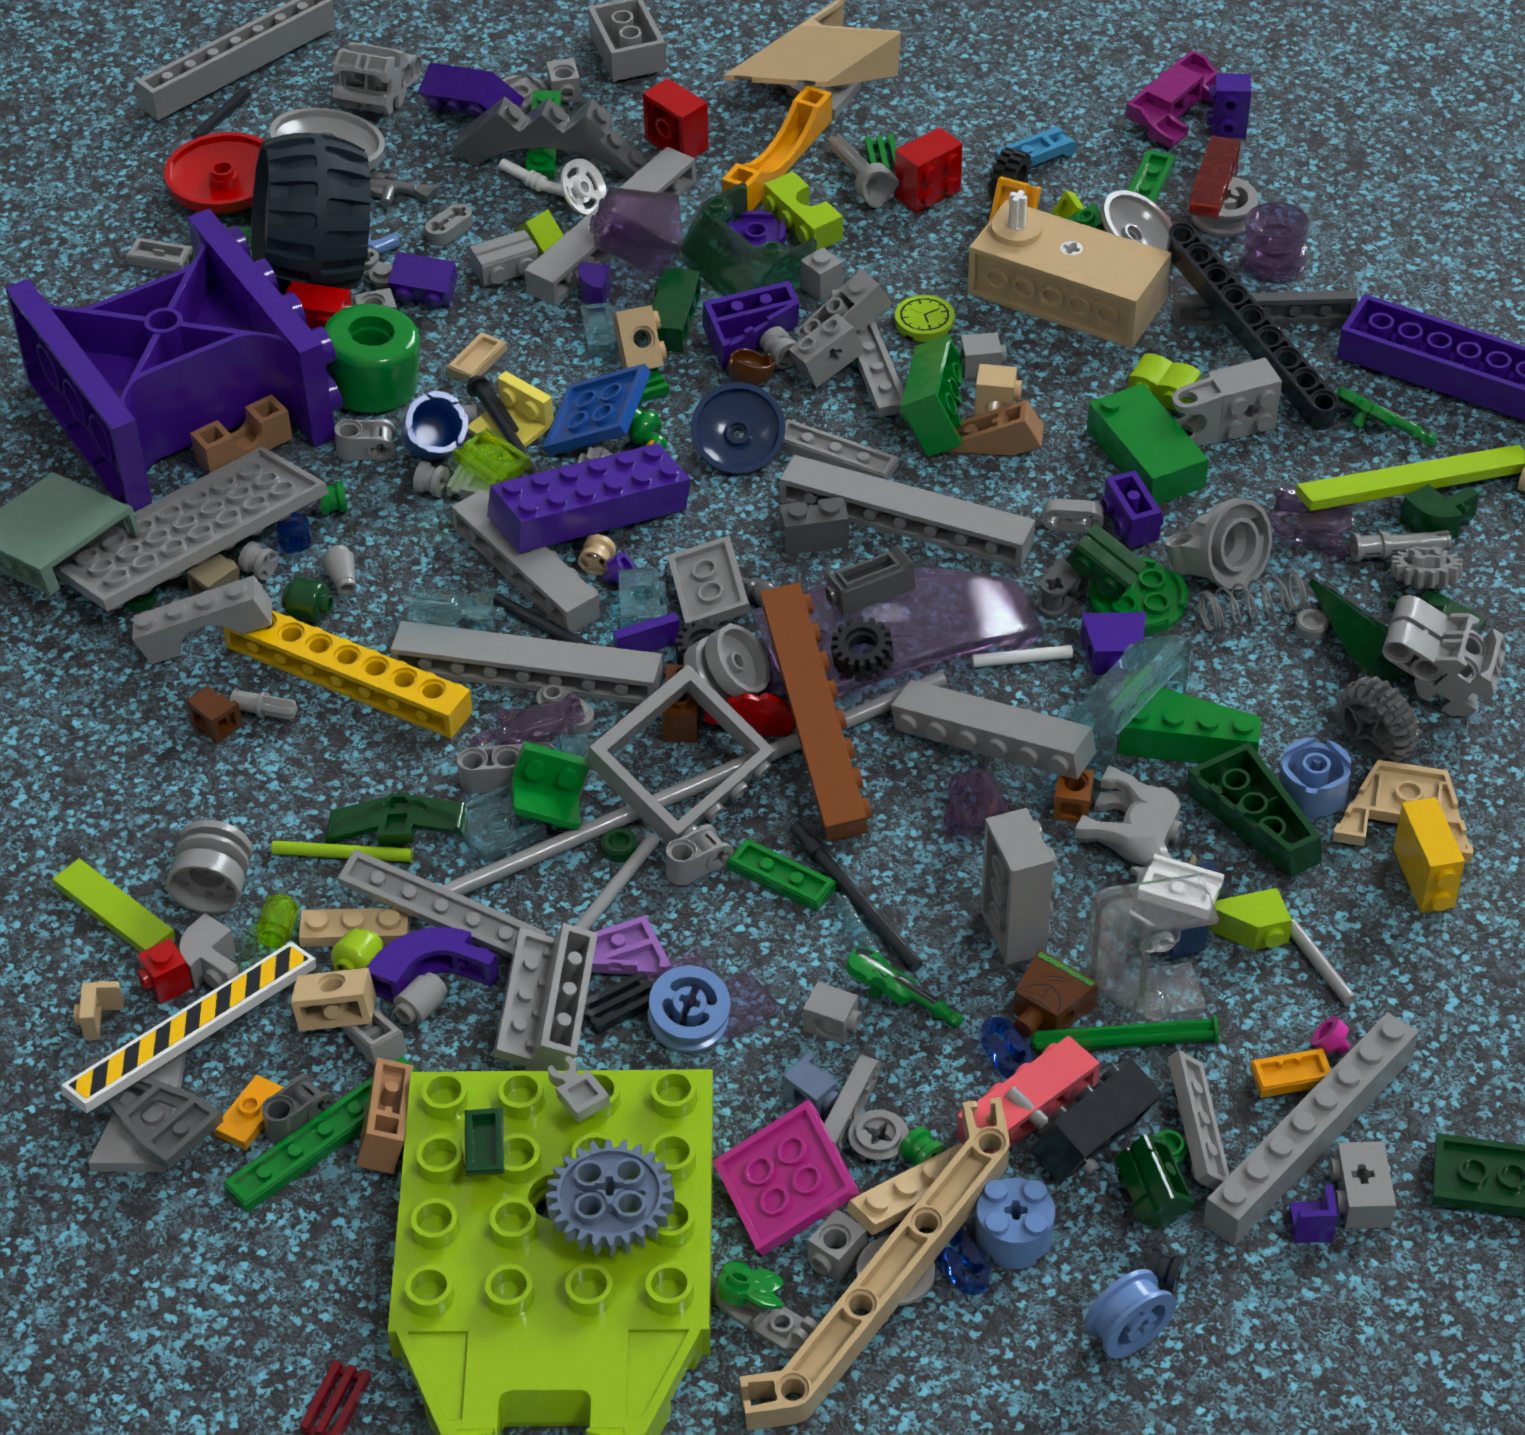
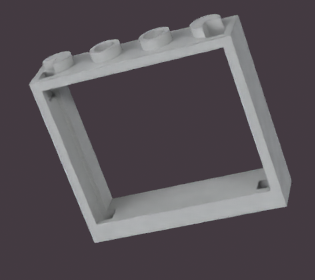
[585,664,775,844]

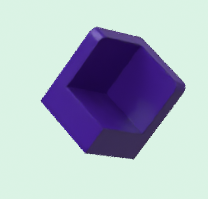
[1289,1185,1338,1244]

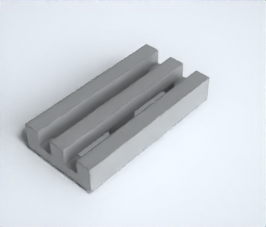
[126,238,193,272]

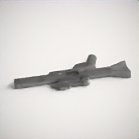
[370,169,440,208]

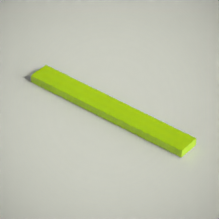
[1295,444,1525,511]

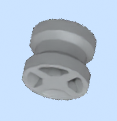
[413,461,450,497]
[238,541,279,580]

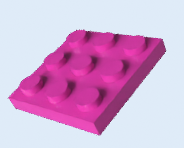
[713,1099,861,1256]

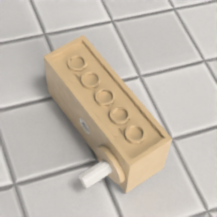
[968,190,1171,349]

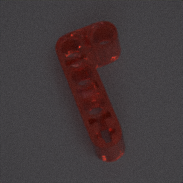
[1189,135,1241,219]

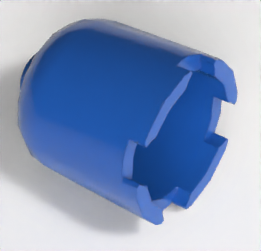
[401,391,469,461]

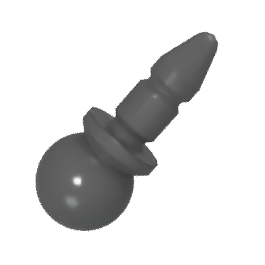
[742,576,777,606]

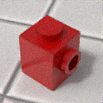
[136,938,193,1005]

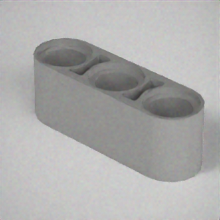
[457,742,556,793]

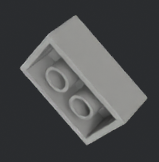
[588,0,666,81]

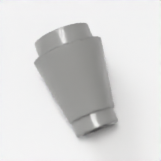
[322,545,357,595]

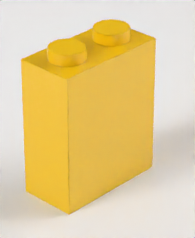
[1393,797,1465,913]

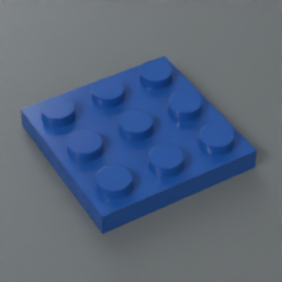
[543,363,651,456]

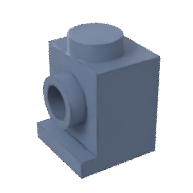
[783,1053,840,1118]

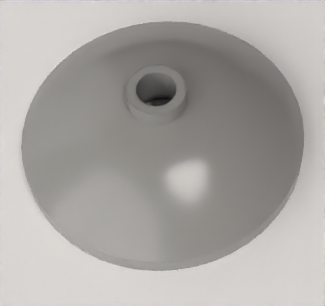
[1101,190,1173,251]

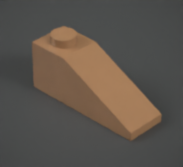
[944,400,1044,456]
[356,1057,414,1174]

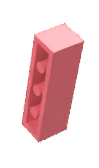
[957,1035,1100,1154]

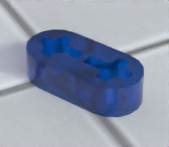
[981,1017,1033,1079]
[936,1228,990,1295]

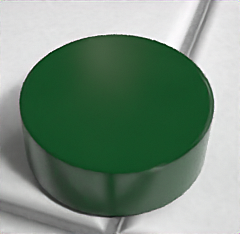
[125,587,157,612]
[601,828,637,863]

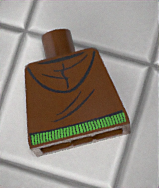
[1013,950,1098,1038]

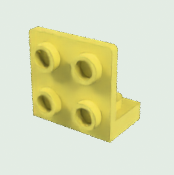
[468,371,554,457]

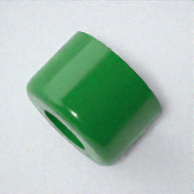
[324,304,420,413]

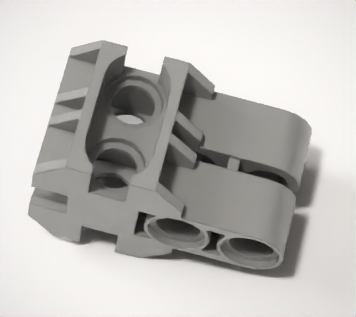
[333,42,422,115]
[1382,595,1507,716]

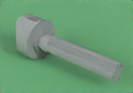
[828,134,899,208]

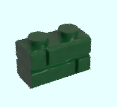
[1065,523,1147,601]
[1115,1134,1195,1229]

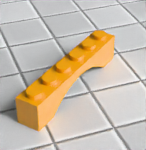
[722,85,832,214]

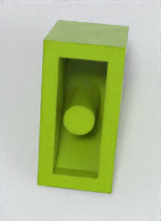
[1208,888,1292,950]

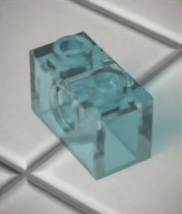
[618,568,667,628]

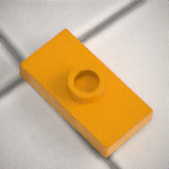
[1249,1048,1331,1098]
[214,1074,284,1150]

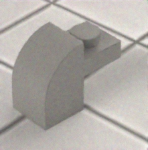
[179,913,239,989]

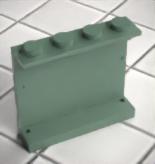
[0,472,140,596]

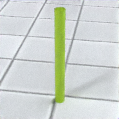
[271,841,413,862]

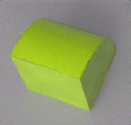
[514,209,563,254]

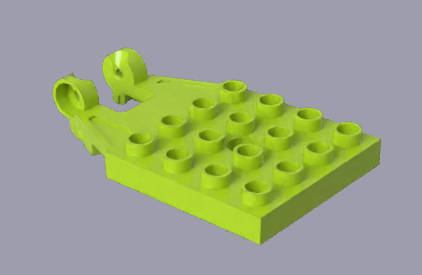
[388,1069,714,1435]

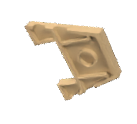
[1332,760,1473,863]

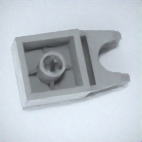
[1172,357,1282,446]

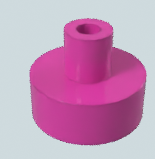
[1311,1016,1351,1055]

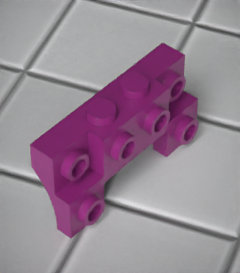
[1125,50,1218,149]

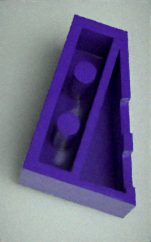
[417,62,524,118]
[702,281,800,370]

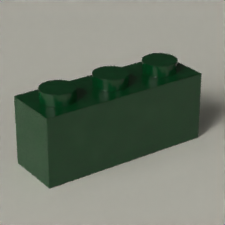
[642,267,701,353]

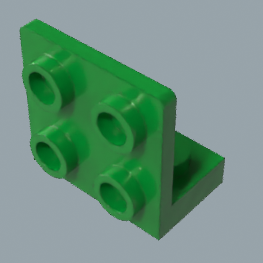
[510,741,590,830]

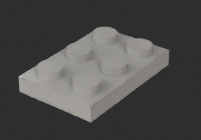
[667,536,752,627]

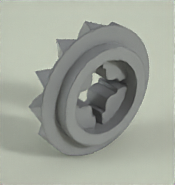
[848,1110,909,1165]

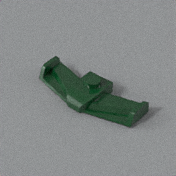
[325,793,468,845]

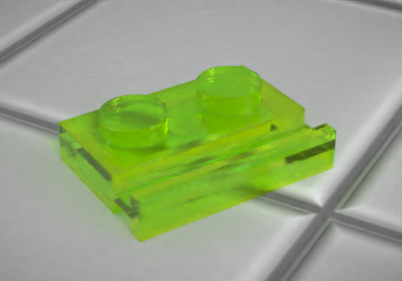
[453,428,531,485]

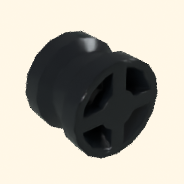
[1146,1247,1185,1295]

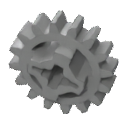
[1390,546,1463,589]

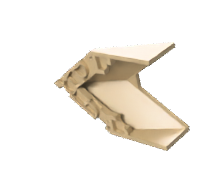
[723,0,901,87]

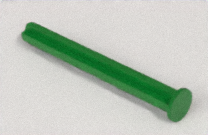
[1032,1015,1219,1053]

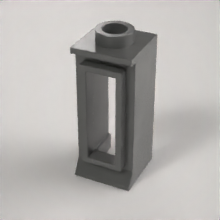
[824,545,915,616]

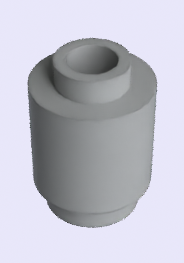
[393,972,447,1026]

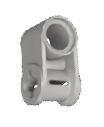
[334,419,396,461]
[666,824,734,885]

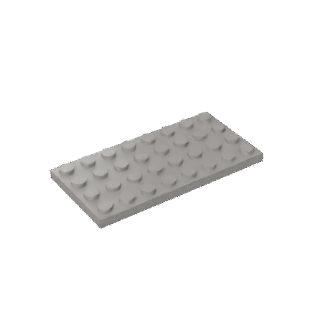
[52,446,329,612]

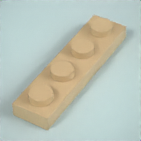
[847,1143,963,1235]

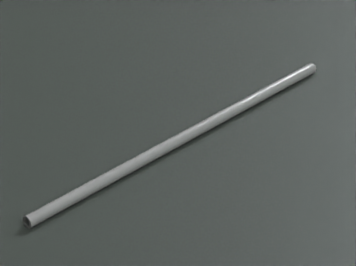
[441,671,947,895]

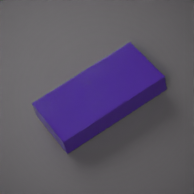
[613,612,680,652]

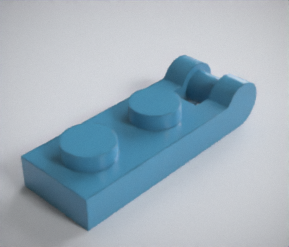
[995,127,1078,167]

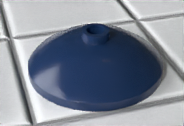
[691,382,786,475]

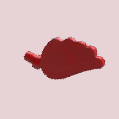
[703,693,795,737]

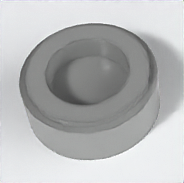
[1295,609,1329,641]

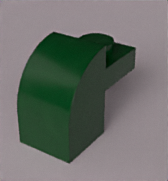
[1400,484,1479,540]

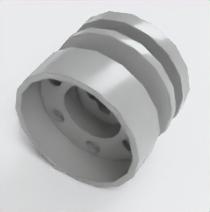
[166,820,253,914]

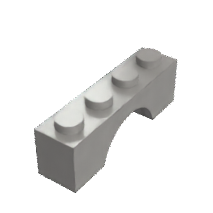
[132,575,272,665]

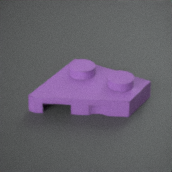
[591,915,671,976]

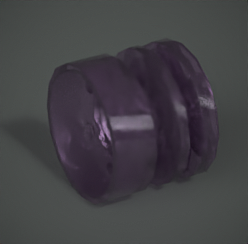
[1243,202,1309,280]

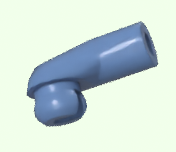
[368,233,400,254]

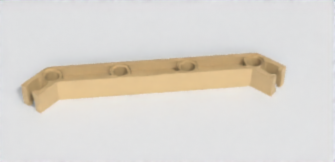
[740,1097,1009,1431]

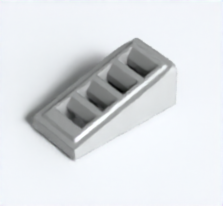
[341,1007,407,1066]

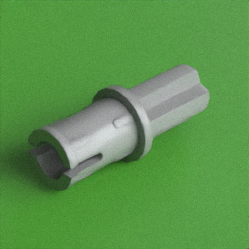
[230,689,298,720]

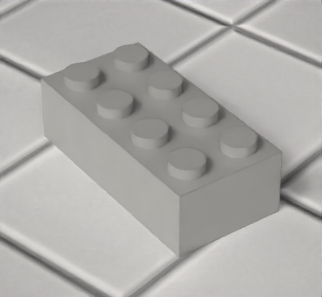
[980,808,1057,965]

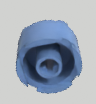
[1278,738,1351,821]
[975,1178,1055,1269]

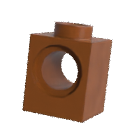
[1053,769,1095,823]

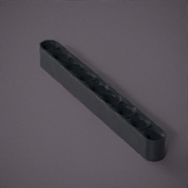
[1166,222,1338,430]

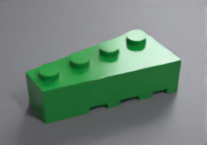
[899,334,962,457]
[1118,677,1262,764]

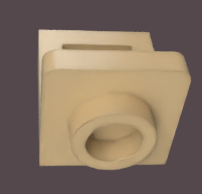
[74,981,124,1040]

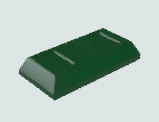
[464,1108,505,1177]

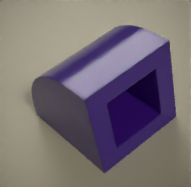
[578,262,611,311]

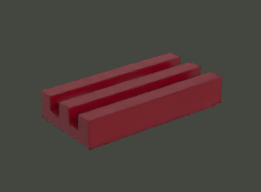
[300,1360,372,1435]

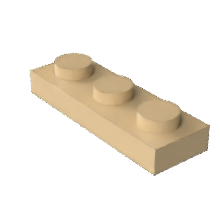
[299,908,410,947]

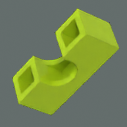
[762,171,843,252]

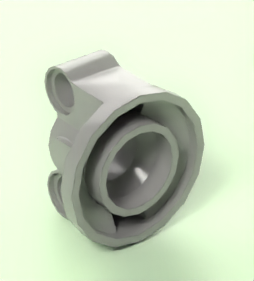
[1165,498,1273,590]

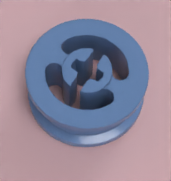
[648,965,731,1053]
[1084,1269,1177,1359]

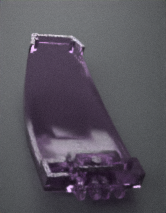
[751,567,1044,699]

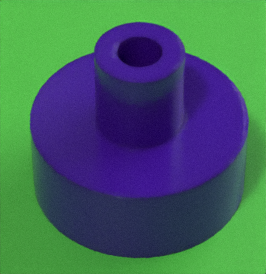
[603,552,638,587]

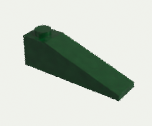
[1309,578,1409,682]

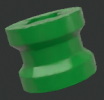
[319,481,348,516]
[898,1126,947,1167]

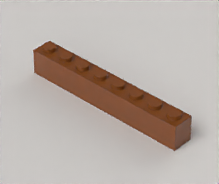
[760,582,872,843]

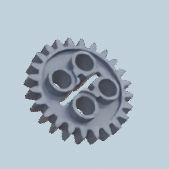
[546,1139,675,1256]

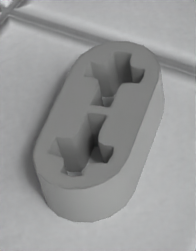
[425,203,473,246]
[1042,499,1104,533]

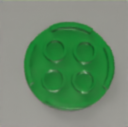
[1088,557,1188,635]

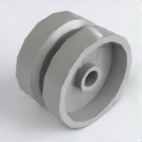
[684,624,770,700]

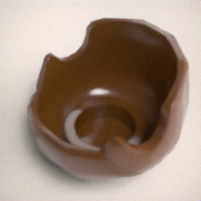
[728,348,776,387]

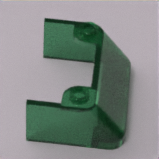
[680,182,817,296]

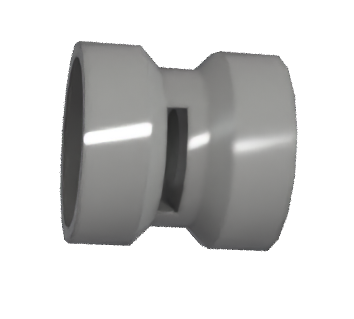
[760,326,797,369]

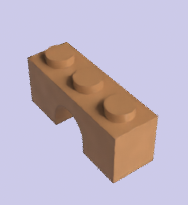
[190,394,292,474]

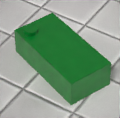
[1087,383,1209,505]

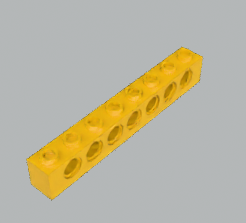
[223,610,473,739]

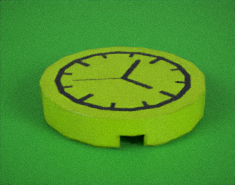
[895,295,955,342]

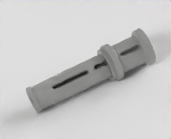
[1349,530,1452,562]

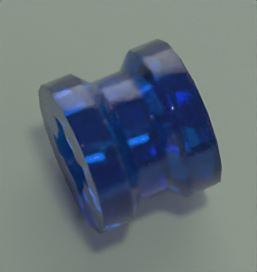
[277,512,312,553]

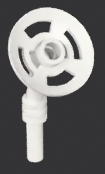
[499,158,607,216]

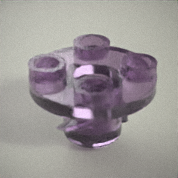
[944,768,1009,838]

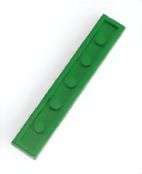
[222,1056,419,1213]

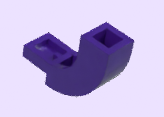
[367,927,499,1003]

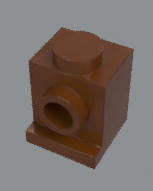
[186,686,243,744]

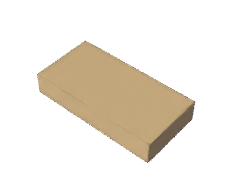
[446,332,507,383]

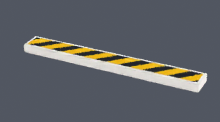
[61,942,316,1114]

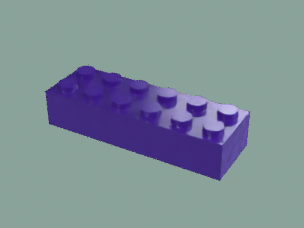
[487,443,691,553]

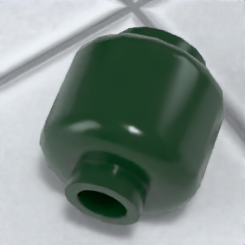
[282,577,334,623]

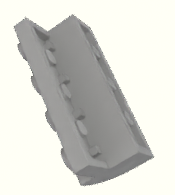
[492,923,598,1071]

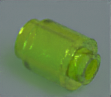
[256,894,299,949]

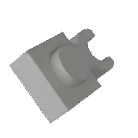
[548,1056,610,1123]

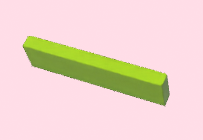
[52,858,176,953]

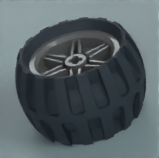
[251,133,371,293]

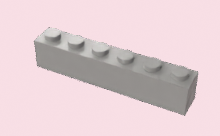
[451,489,601,633]
[891,679,1096,779]

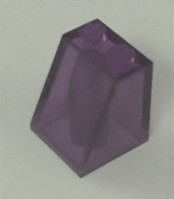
[590,187,684,278]

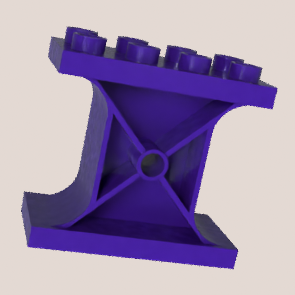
[5,209,343,512]

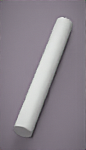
[972,645,1073,668]

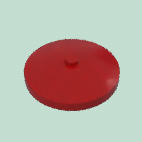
[164,132,265,214]

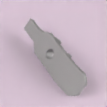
[713,1286,818,1357]

